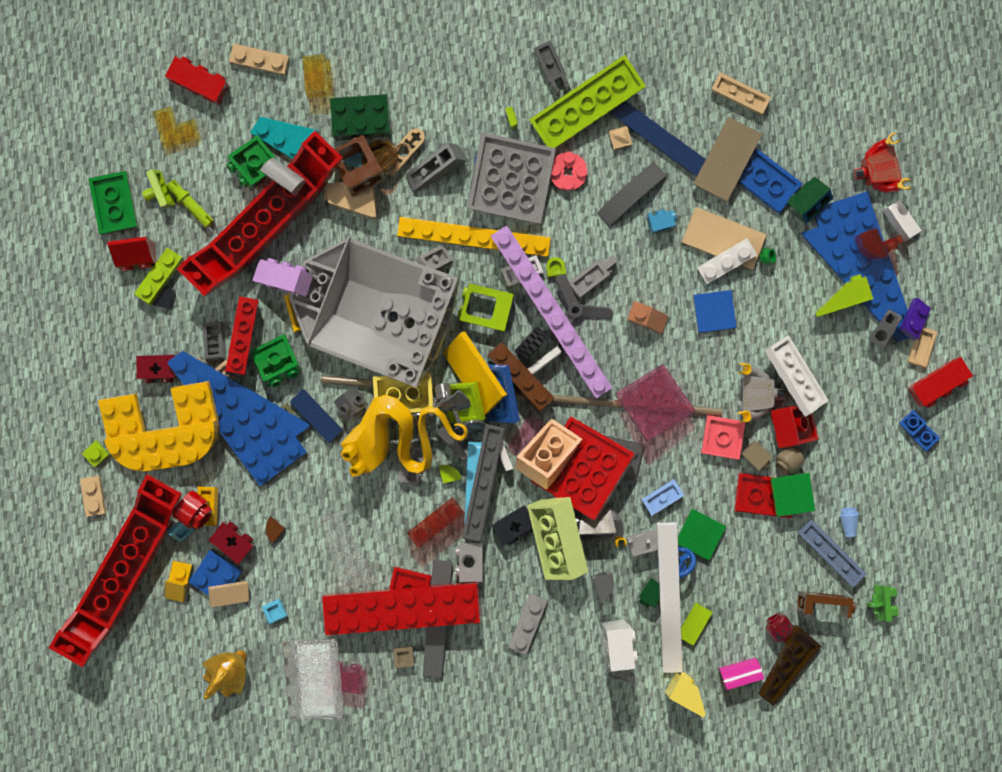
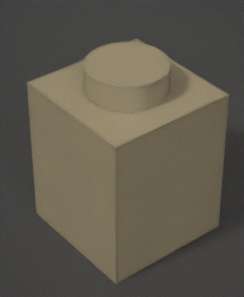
[740,441,772,471]

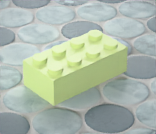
[527,497,588,580]

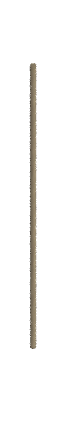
[321,376,722,416]

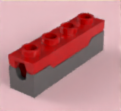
[225,296,259,378]

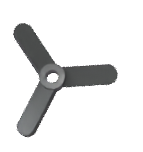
[550,274,613,342]

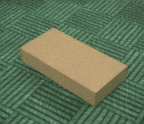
[907,327,938,368]
[208,581,249,607]

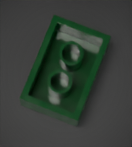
[330,94,391,141]

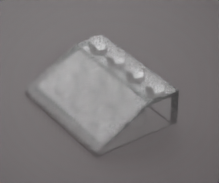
[282,638,344,720]

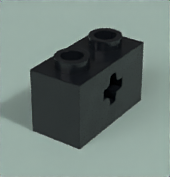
[492,505,533,546]

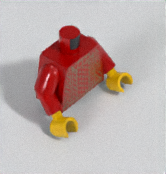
[853,132,912,193]

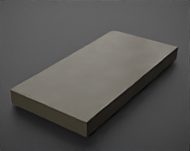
[693,117,762,202]

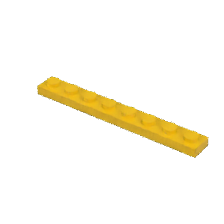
[397,217,551,257]

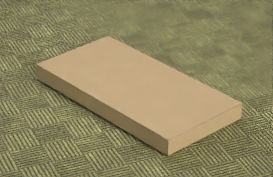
[681,207,767,270]

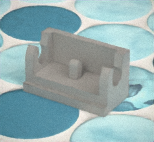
[626,529,658,556]

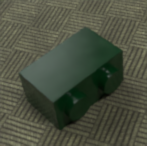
[787,176,834,224]

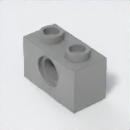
[455,542,483,582]

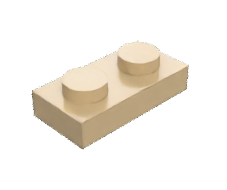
[80,476,106,517]

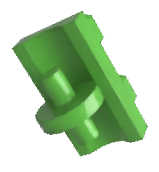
[867,585,899,622]

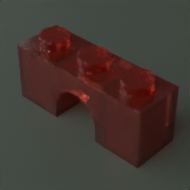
[407,497,465,548]

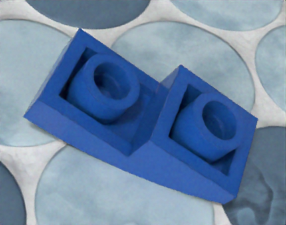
[899,410,940,452]

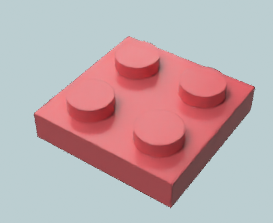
[701,415,746,460]

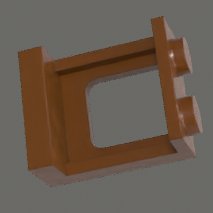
[334,135,386,197]
[797,591,855,618]

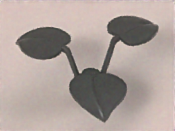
[412,383,486,436]

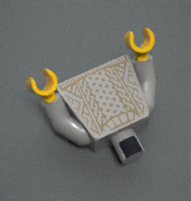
[738,363,785,423]

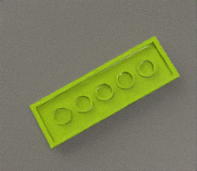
[529,55,646,148]

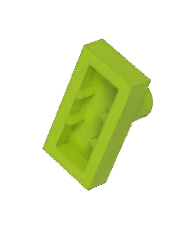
[142,169,175,208]

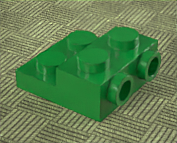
[226,135,277,191]
[251,334,302,388]

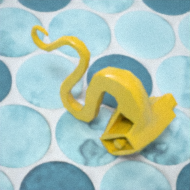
[341,395,468,477]

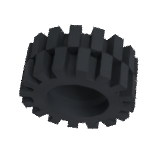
[514,327,548,362]

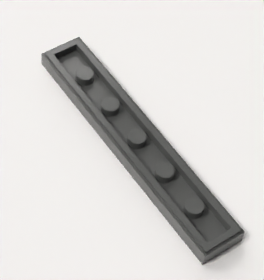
[462,424,505,542]
[422,560,453,678]

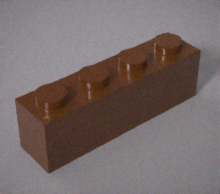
[487,342,554,415]

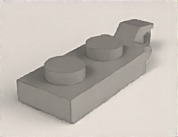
[569,255,617,298]

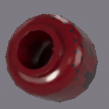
[766,613,794,643]

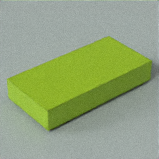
[681,602,713,646]

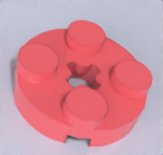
[550,152,588,191]

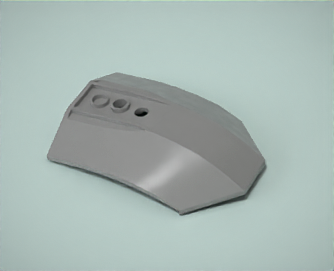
[289,237,460,388]

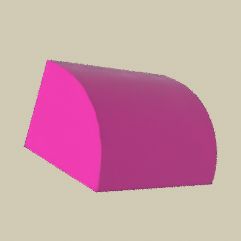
[719,657,764,690]

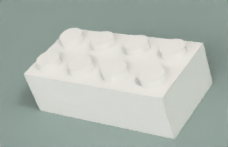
[601,620,638,671]

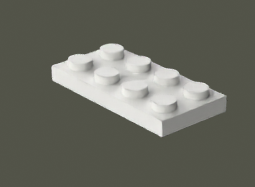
[765,335,829,417]

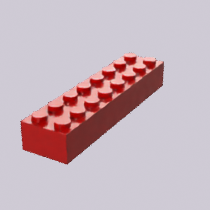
[322,582,482,635]

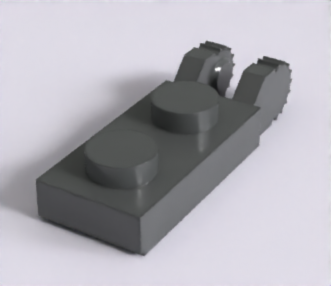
[533,40,571,97]

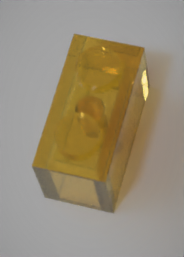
[302,54,333,98]

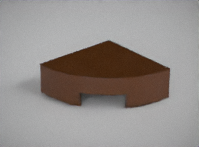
[266,516,286,543]

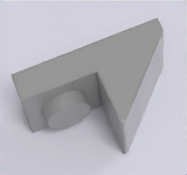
[415,244,453,270]

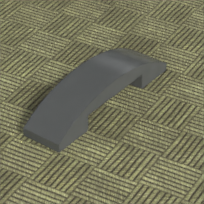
[597,162,666,226]

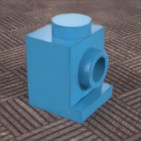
[646,209,677,234]

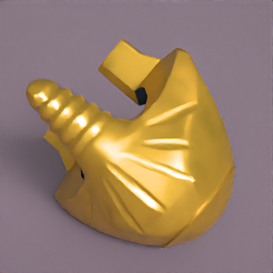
[202,650,247,700]

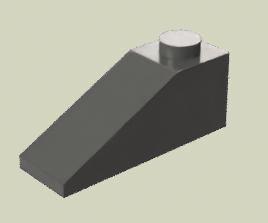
[406,143,468,191]

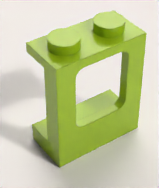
[457,283,514,333]

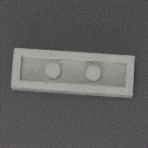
[508,593,548,655]

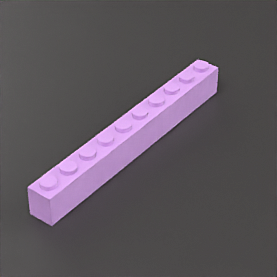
[491,226,612,398]

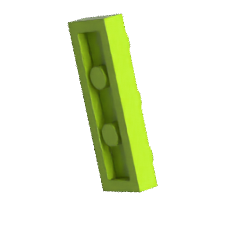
[134,248,184,305]

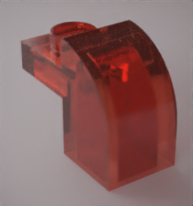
[854,227,903,260]

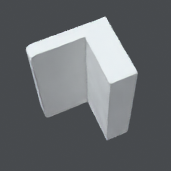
[883,199,922,242]

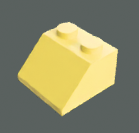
[665,672,706,717]

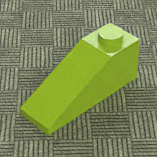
[815,274,873,317]

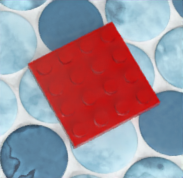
[531,416,636,521]

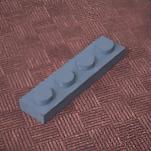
[797,519,867,588]

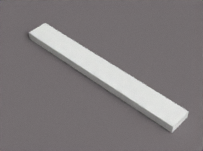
[657,522,683,673]

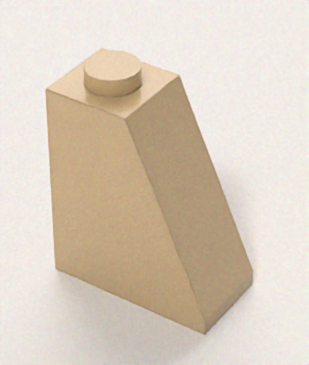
[324,182,377,220]

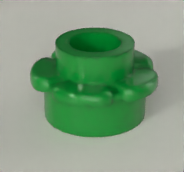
[760,248,776,266]

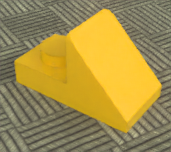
[165,560,193,602]

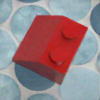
[107,236,157,272]
[771,405,819,448]

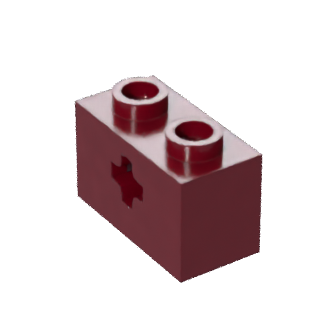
[136,355,179,383]
[208,521,256,564]

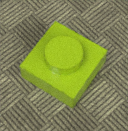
[82,440,110,467]

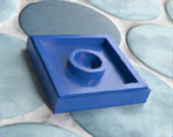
[693,290,737,333]

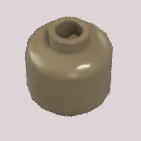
[776,446,805,474]

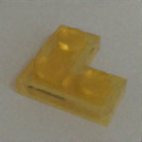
[153,106,201,149]

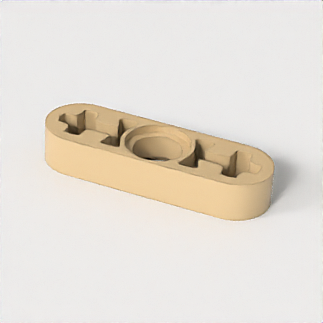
[387,128,425,175]

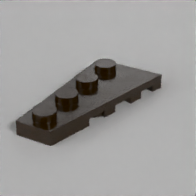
[758,625,822,706]

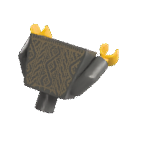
[575,504,627,547]

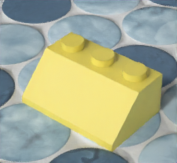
[373,373,434,415]

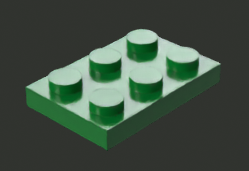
[88,171,139,235]

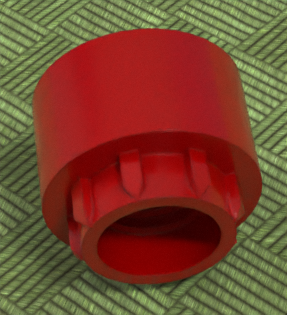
[173,490,213,529]

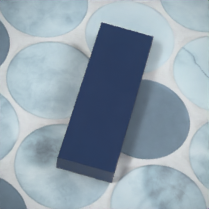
[289,388,343,443]

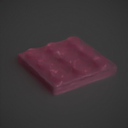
[615,364,696,442]

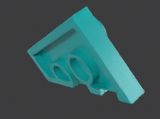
[250,116,319,159]

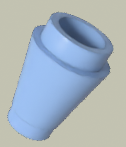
[839,507,859,537]

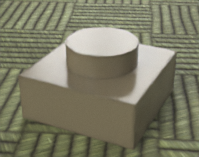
[393,646,415,668]

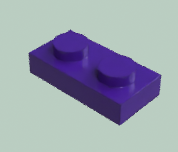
[900,298,931,341]

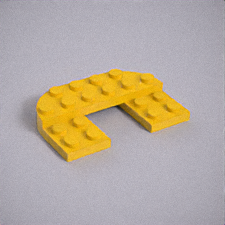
[98,381,219,471]

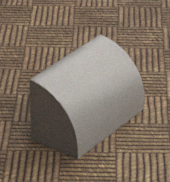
[260,158,306,196]

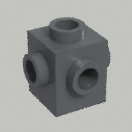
[334,386,368,421]

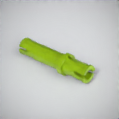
[166,179,215,229]

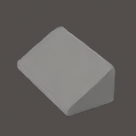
[396,445,423,487]

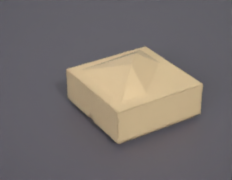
[608,126,632,151]

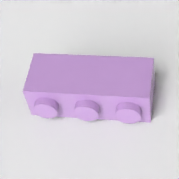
[252,258,313,297]

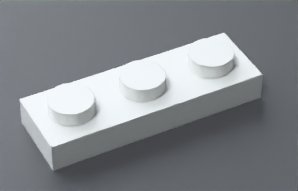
[697,238,757,284]

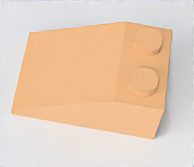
[515,418,582,490]

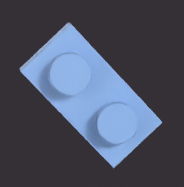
[641,479,685,516]

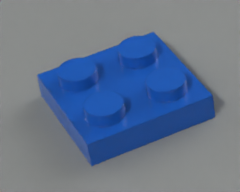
[189,549,243,595]

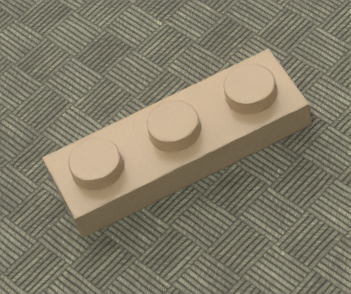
[229,43,289,76]
[711,72,771,116]

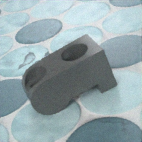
[868,309,902,348]

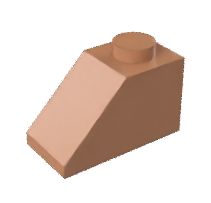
[626,301,668,334]

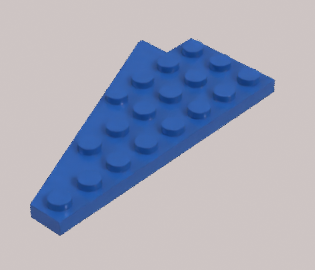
[801,191,909,342]
[167,351,310,486]

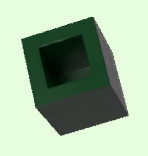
[637,577,660,608]

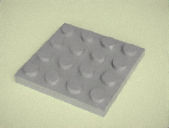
[466,132,556,224]

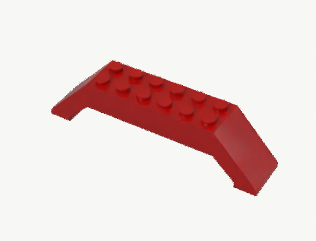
[177,131,343,296]
[48,474,182,667]

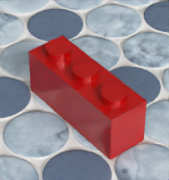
[165,56,229,105]
[907,357,973,408]

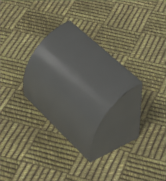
[591,570,614,601]

